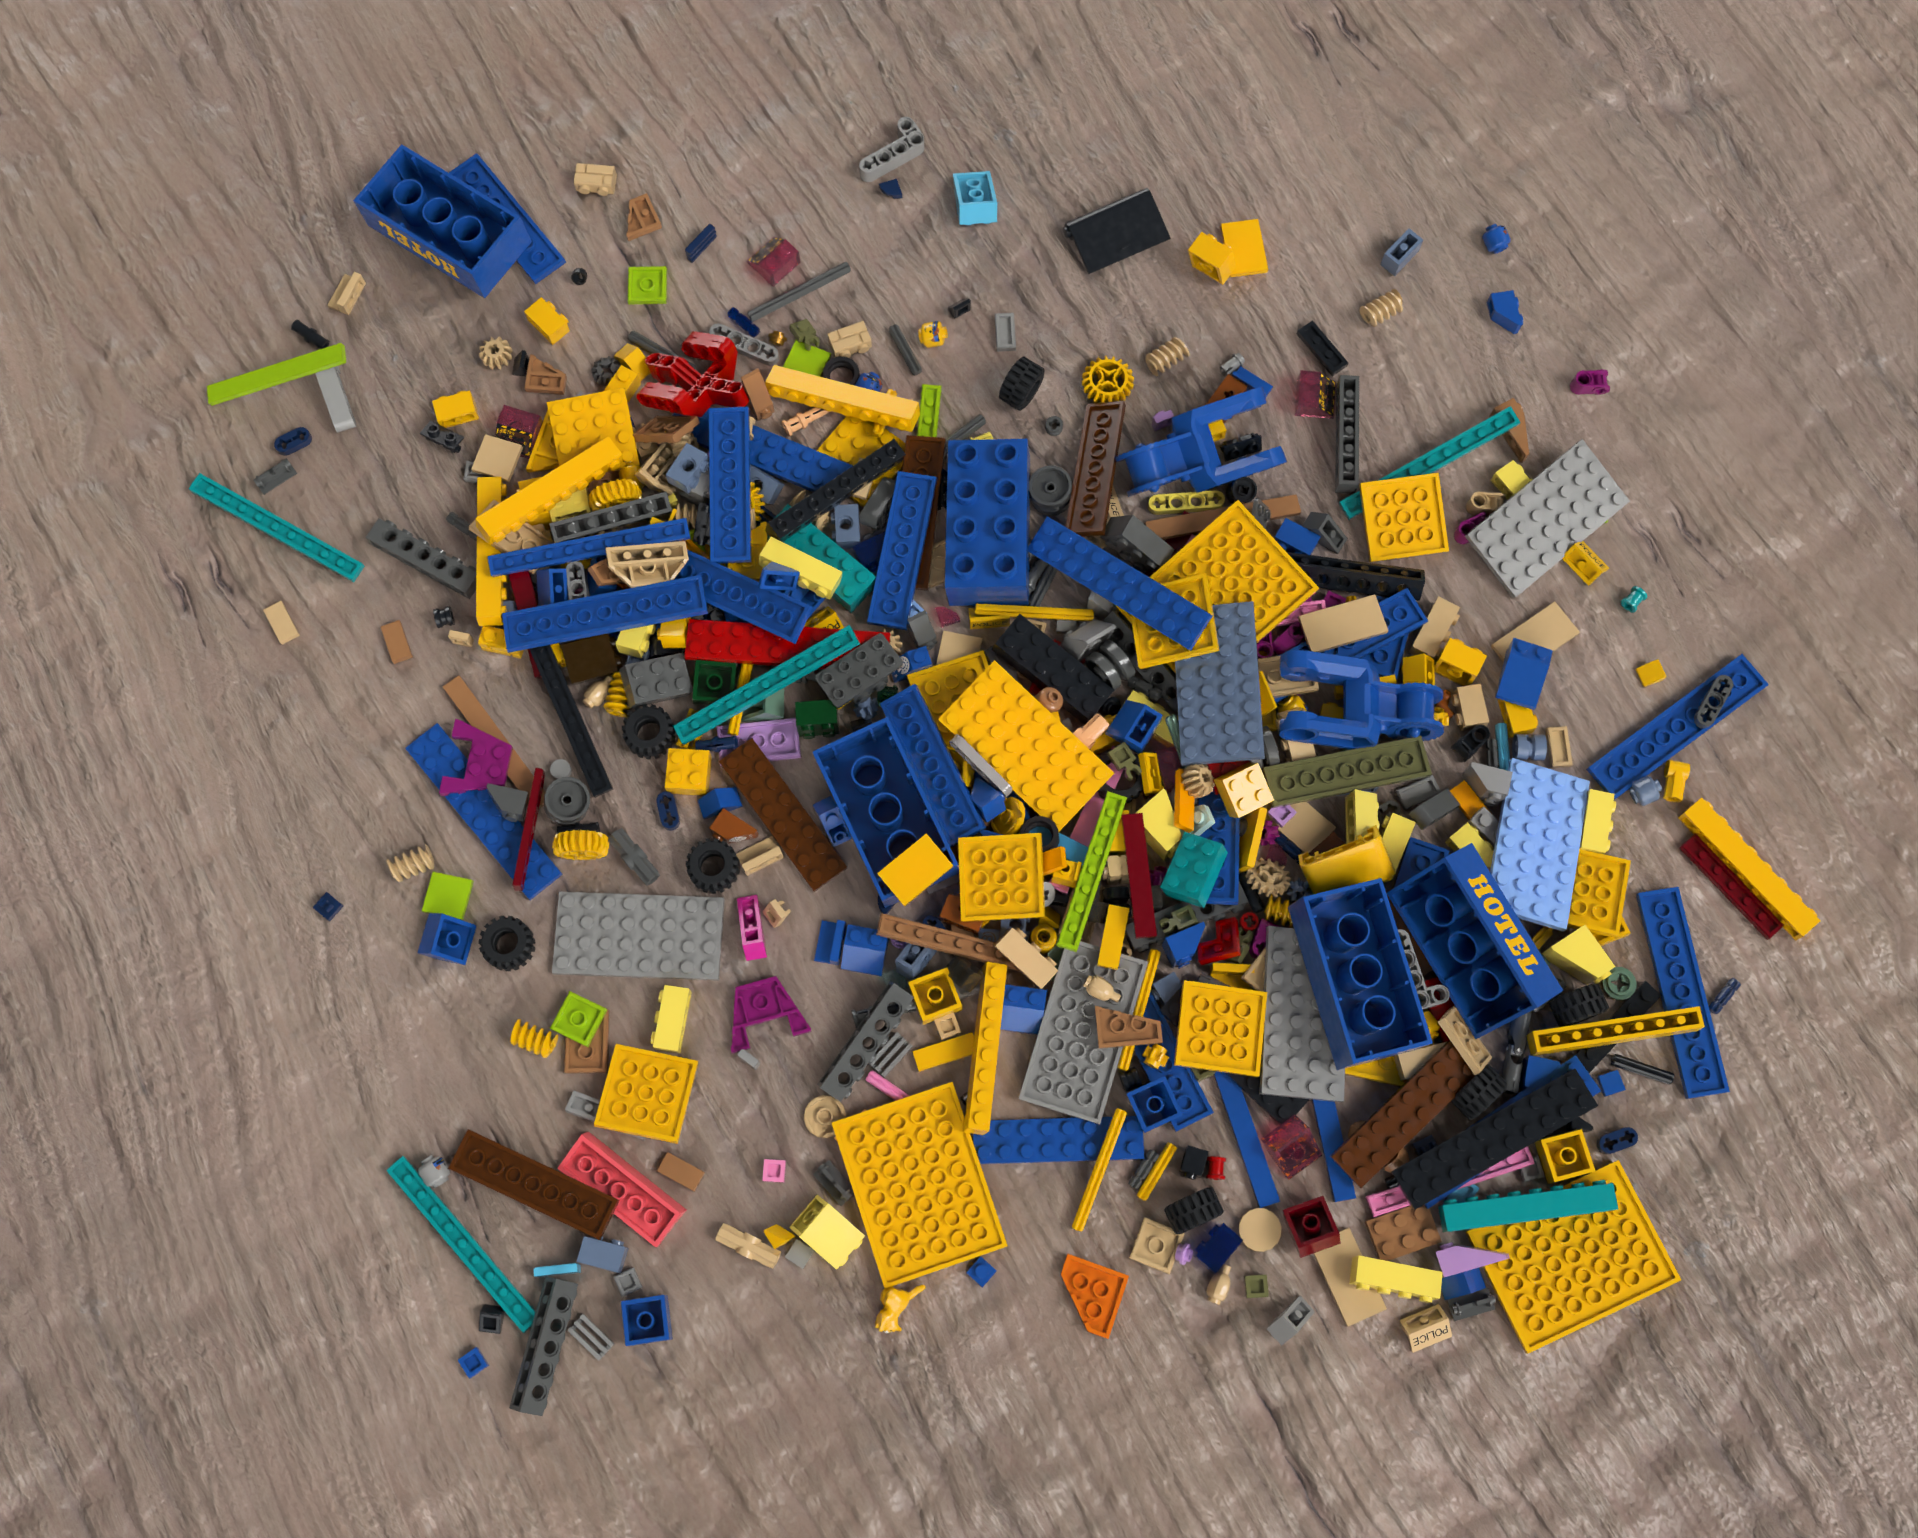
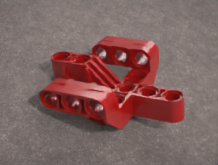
[636,331,749,417]

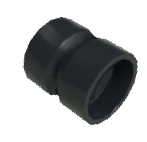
[1226,477,1257,504]
[1102,886,1132,919]

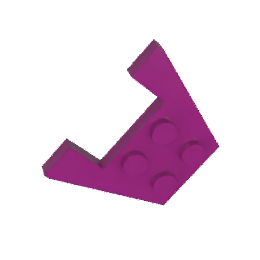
[439,719,513,796]
[731,976,812,1054]

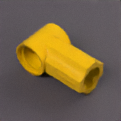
[1663,760,1690,802]

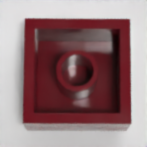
[1283,1196,1341,1258]

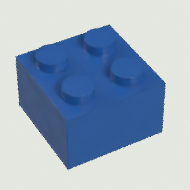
[621,1295,673,1346]

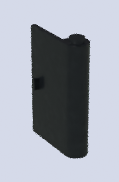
[1063,188,1171,274]

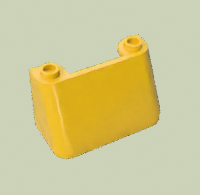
[1298,825,1396,894]

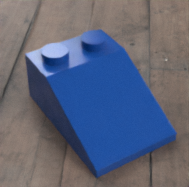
[1495,638,1553,710]

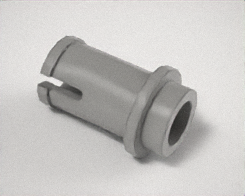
[1220,353,1245,376]

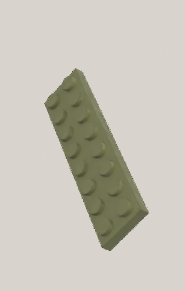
[1262,736,1432,808]

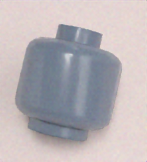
[1629,776,1662,806]

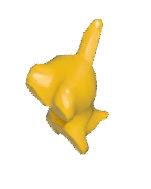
[875,1285,926,1333]

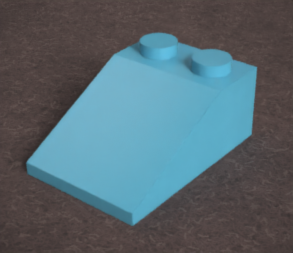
[953,171,997,225]

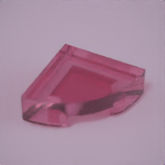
[935,607,960,628]
[1265,841,1287,866]

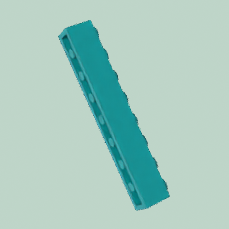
[1438,1180,1618,1233]

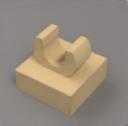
[763,899,791,928]

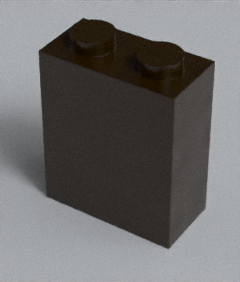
[561,633,623,685]

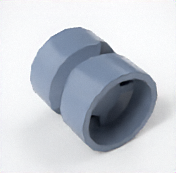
[1512,734,1547,761]

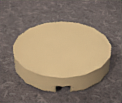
[804,1095,846,1138]
[1238,1208,1282,1252]

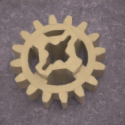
[1245,858,1291,897]

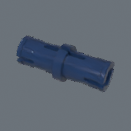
[695,736,738,752]

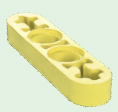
[1148,490,1225,515]

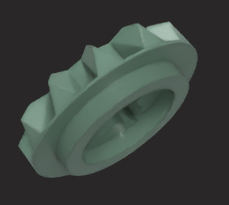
[1602,967,1637,1000]

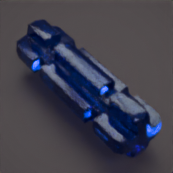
[728,307,760,337]

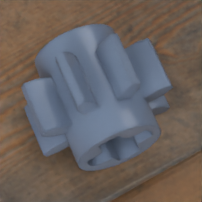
[853,697,879,720]
[1287,878,1313,902]

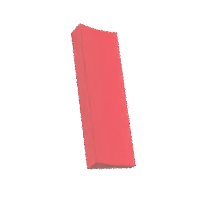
[557,1132,687,1248]

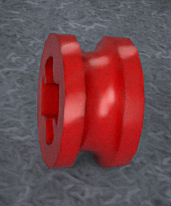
[1239,912,1259,932]

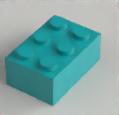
[1160,832,1228,908]

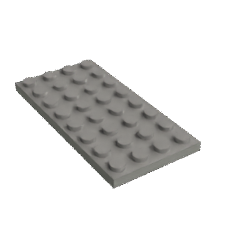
[1465,439,1630,598]
[552,892,725,981]
[1259,926,1345,1102]
[1019,941,1148,1125]

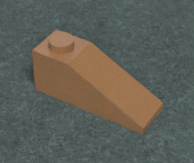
[741,368,775,421]
[1489,398,1529,463]

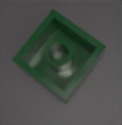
[692,660,736,705]
[795,700,840,739]

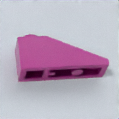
[737,895,767,961]

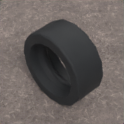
[823,356,860,386]
[1019,816,1059,852]

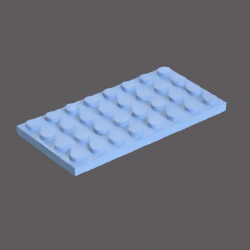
[1490,758,1590,932]

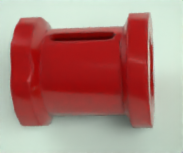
[1206,1156,1226,1180]

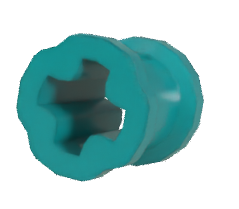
[1621,586,1648,613]

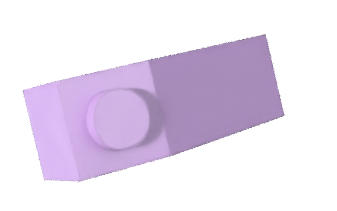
[1436,1242,1510,1277]

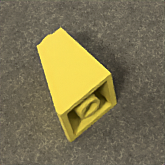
[1136,789,1182,861]
[1541,925,1616,985]
[789,1195,865,1270]

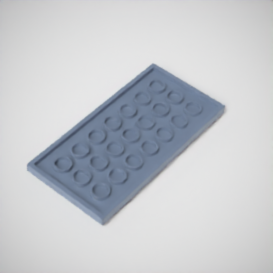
[1175,601,1265,766]

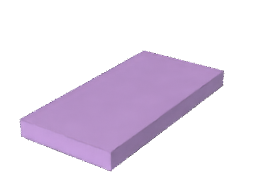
[716,718,801,767]

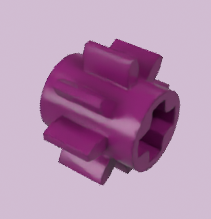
[1260,820,1280,846]
[1149,866,1168,891]

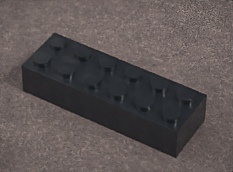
[991,614,1114,725]

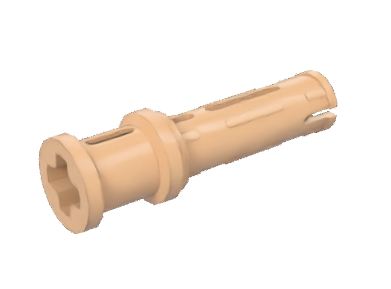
[781,407,830,437]

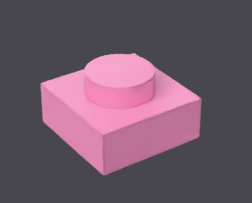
[762,1159,786,1183]

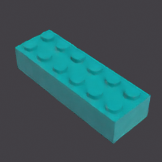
[768,504,876,613]

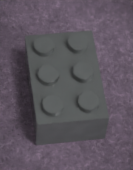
[1100,515,1175,572]
[619,653,693,709]

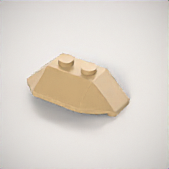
[635,443,677,495]
[605,541,689,588]

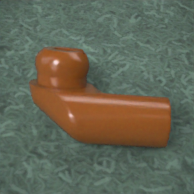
[1436,689,1455,719]

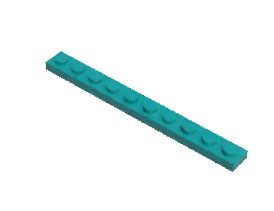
[1339,406,1521,520]
[188,473,365,582]
[673,625,860,745]
[386,1156,536,1333]

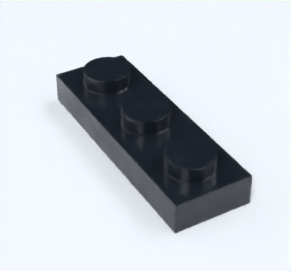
[1296,320,1348,377]

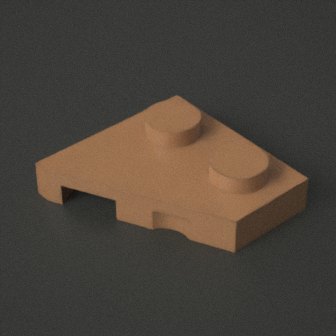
[626,193,662,241]
[525,354,567,395]

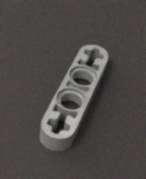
[709,323,779,366]
[949,734,1013,798]

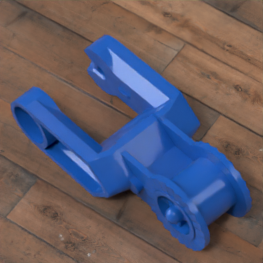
[1115,387,1287,497]
[1279,650,1444,749]

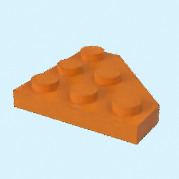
[1060,1254,1129,1339]

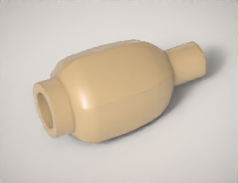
[582,675,613,709]
[1083,975,1121,1002]
[1206,1264,1231,1305]

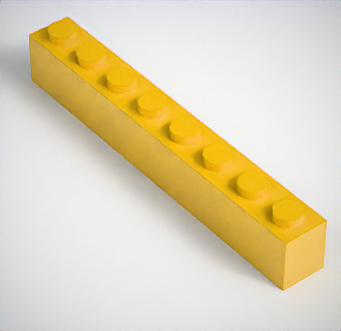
[765,365,920,432]
[475,437,622,545]
[476,477,507,626]
[1678,797,1820,941]
[963,962,1007,1135]
[1526,1006,1705,1056]

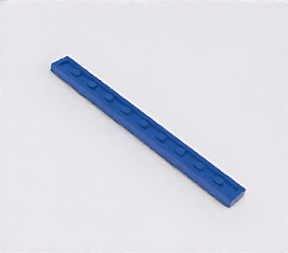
[487,518,691,577]

